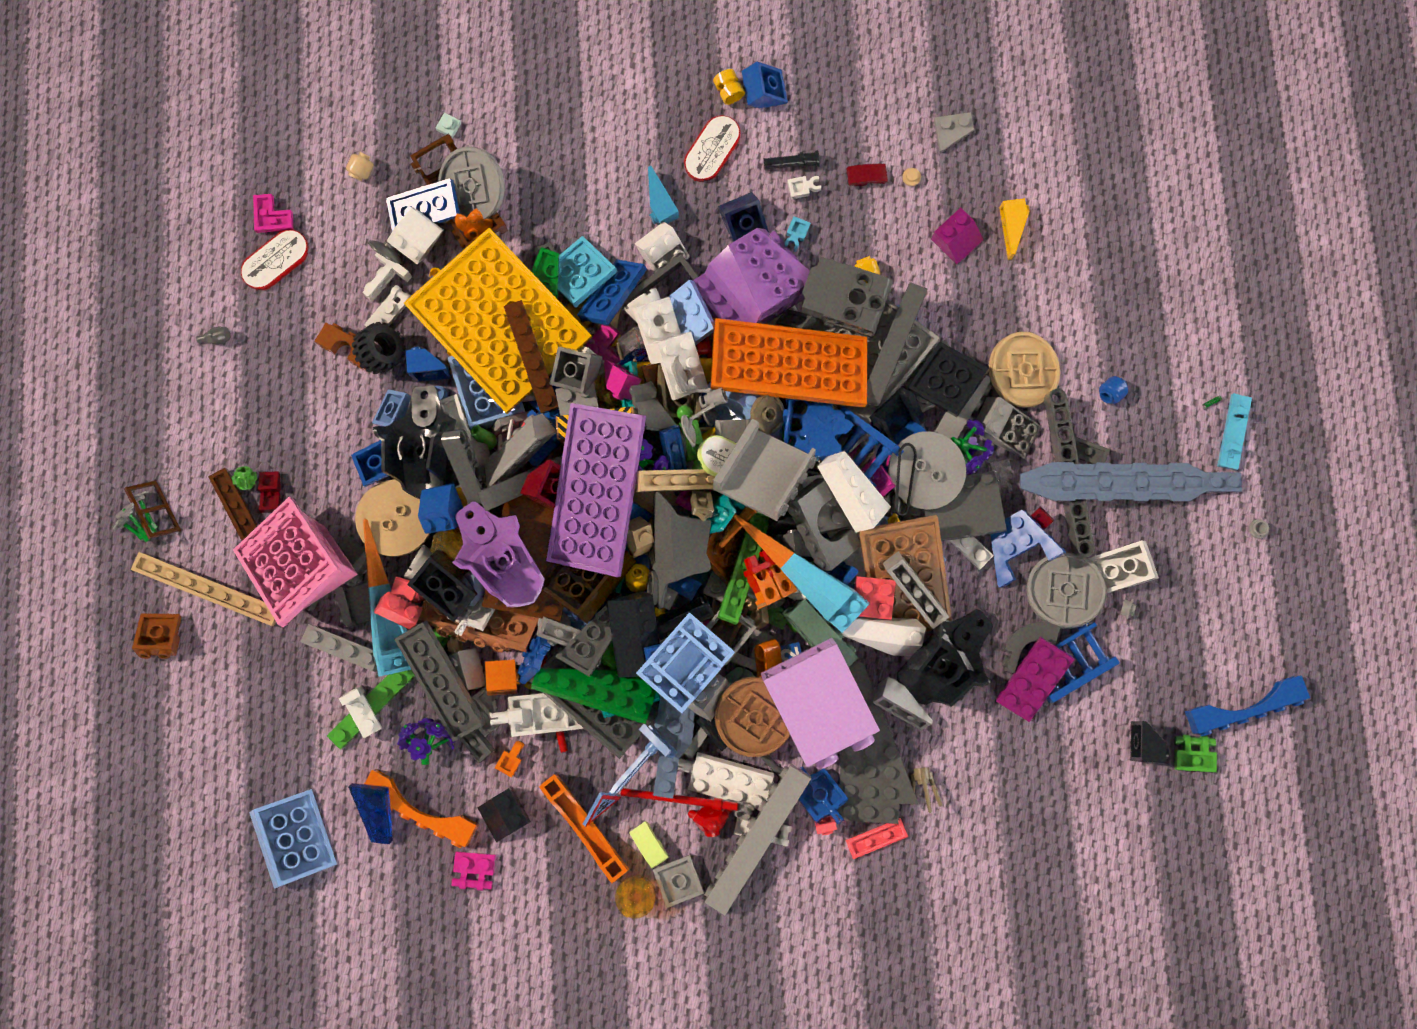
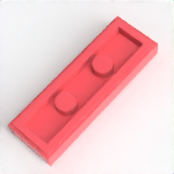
[845,818,908,859]

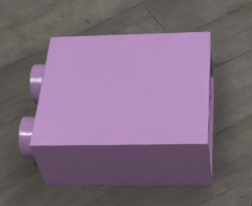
[761,638,880,769]

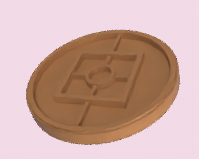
[715,677,790,757]

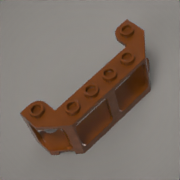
[410,133,508,249]

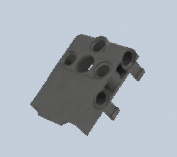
[802,257,893,339]

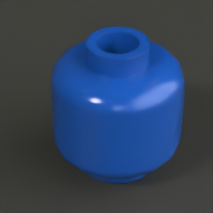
[1099,376,1128,404]

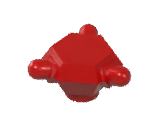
[688,807,732,837]

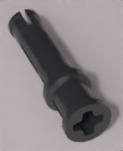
[763,150,820,170]

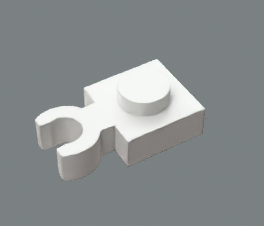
[787,176,821,200]

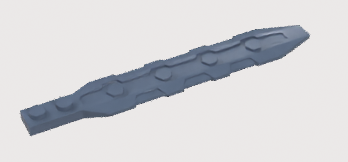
[1020,462,1242,501]
[653,572,713,799]

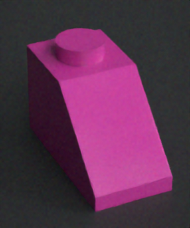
[604,360,642,401]

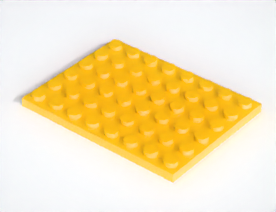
[404,228,592,414]

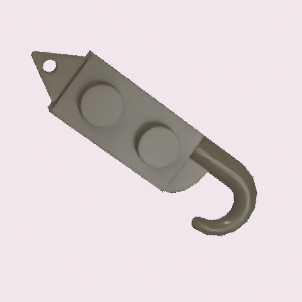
[690,490,714,521]

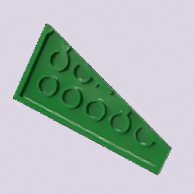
[531,668,656,724]

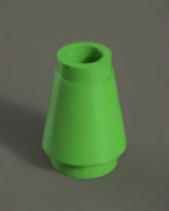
[470,425,497,450]

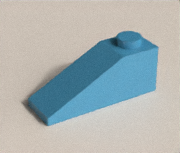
[648,166,679,226]

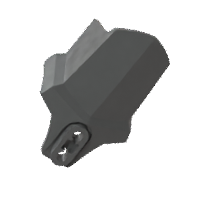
[616,381,687,467]
[647,492,711,609]

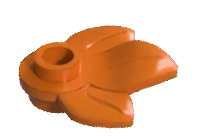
[455,208,493,240]

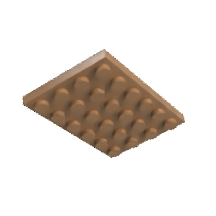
[859,515,952,632]

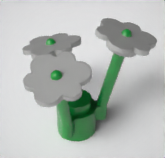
[113,491,158,542]

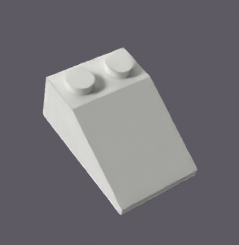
[1088,541,1159,594]

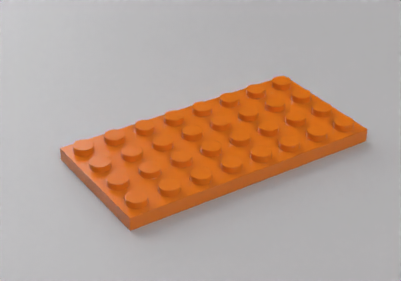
[711,318,867,408]

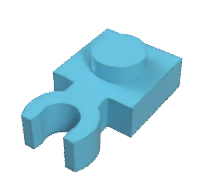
[785,216,811,252]

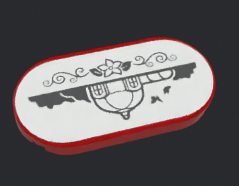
[684,115,740,182]
[241,230,309,290]

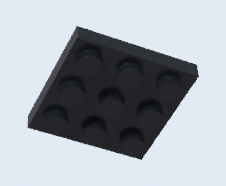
[908,342,989,418]

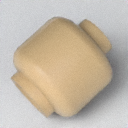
[346,152,374,181]

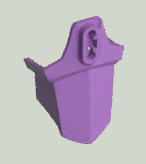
[452,502,545,607]

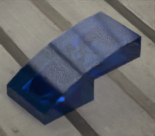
[616,347,648,366]

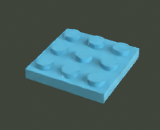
[558,236,618,308]

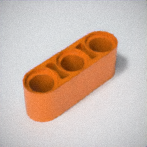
[754,639,782,677]

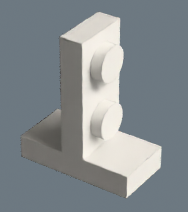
[362,253,412,302]
[339,685,382,738]

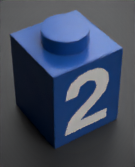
[780,642,802,662]

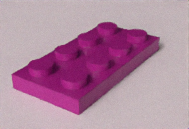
[996,636,1075,722]

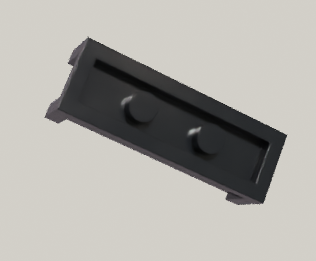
[656,594,714,641]

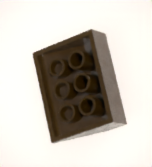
[542,550,637,624]

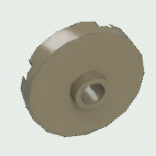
[750,395,785,434]

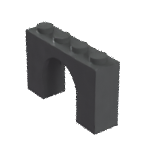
[788,478,861,571]

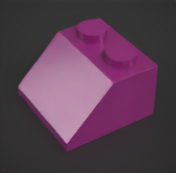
[931,207,984,265]

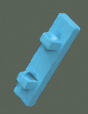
[1217,393,1252,471]

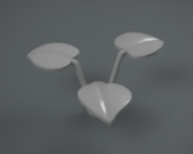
[673,355,728,447]

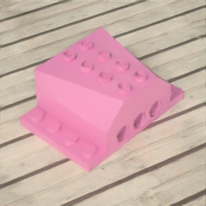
[233,497,358,627]

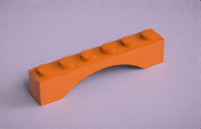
[360,769,479,848]
[539,774,629,883]

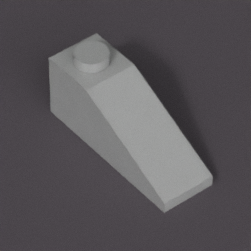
[873,677,933,731]

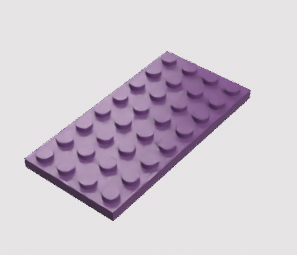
[546,403,646,577]

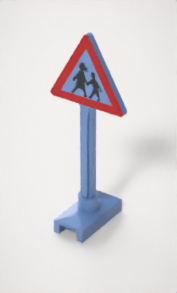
[583,724,678,827]

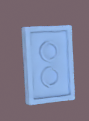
[668,280,714,346]

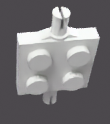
[447,597,495,636]

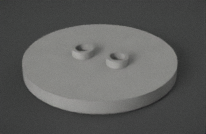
[438,147,505,219]
[888,431,966,510]
[1026,552,1106,629]

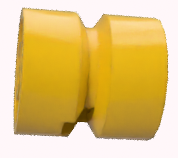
[713,69,745,105]

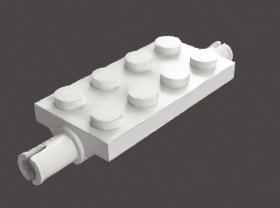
[489,693,584,737]
[678,752,774,809]

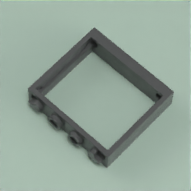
[624,254,714,318]

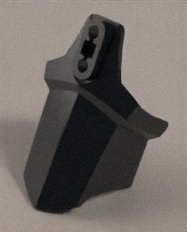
[373,386,456,499]
[897,609,993,707]

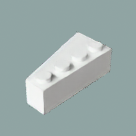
[817,451,891,533]

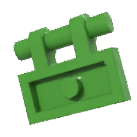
[1174,734,1217,772]

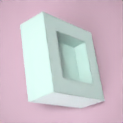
[436,113,461,138]

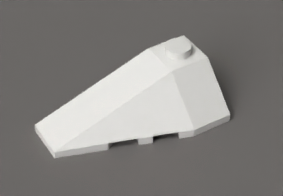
[841,617,926,656]

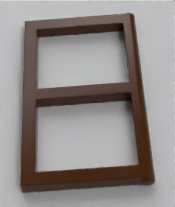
[124,480,181,539]

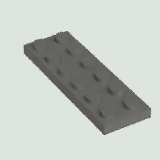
[394,620,486,742]

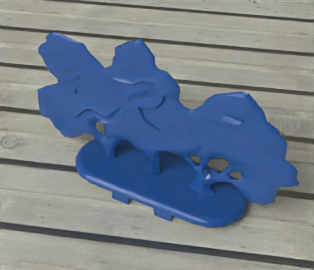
[783,398,854,461]

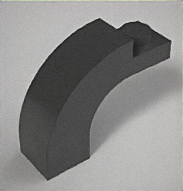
[1001,622,1061,674]

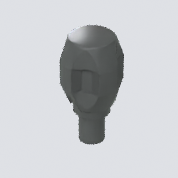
[196,326,231,345]

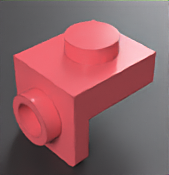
[814,815,837,835]

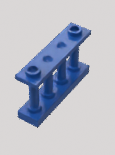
[835,406,904,487]
[1047,622,1120,703]

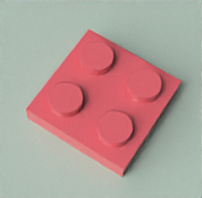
[854,576,896,620]

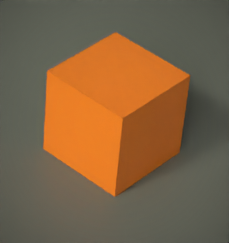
[485,659,519,696]

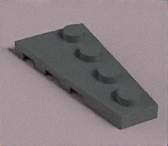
[555,598,614,677]

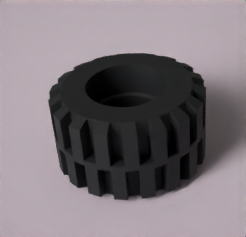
[352,322,406,374]

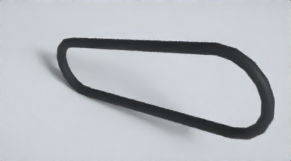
[895,443,917,517]

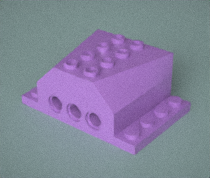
[693,228,810,324]

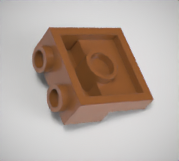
[132,613,182,659]

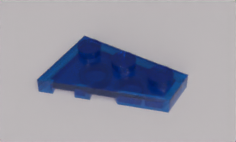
[348,783,393,844]

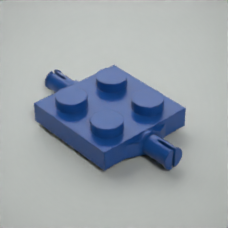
[517,636,551,684]
[798,766,848,824]

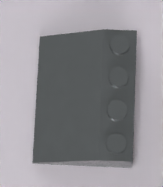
[921,471,1006,542]

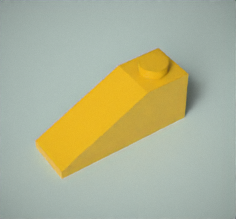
[999,198,1030,260]

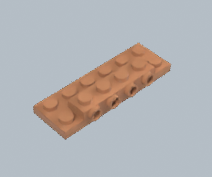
[417,600,539,653]

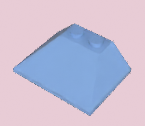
[636,612,735,714]

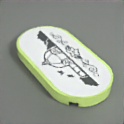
[697,435,736,477]

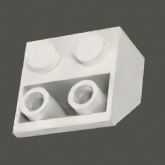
[635,222,690,271]

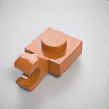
[495,741,525,778]

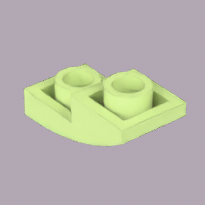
[629,821,669,868]

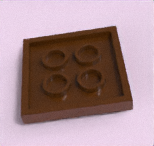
[706,516,745,586]

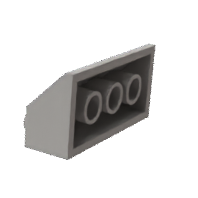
[485,414,557,487]

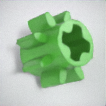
[232,466,258,490]

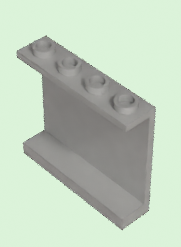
[713,419,817,521]

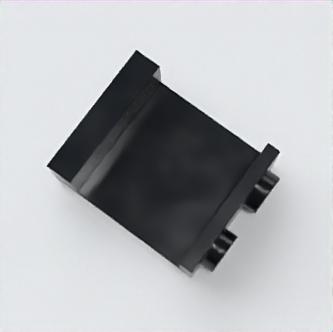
[869,387,926,444]

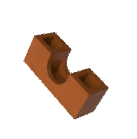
[314,322,367,372]

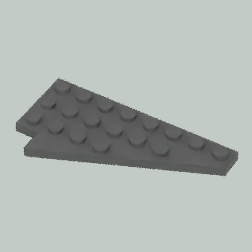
[839,662,918,824]

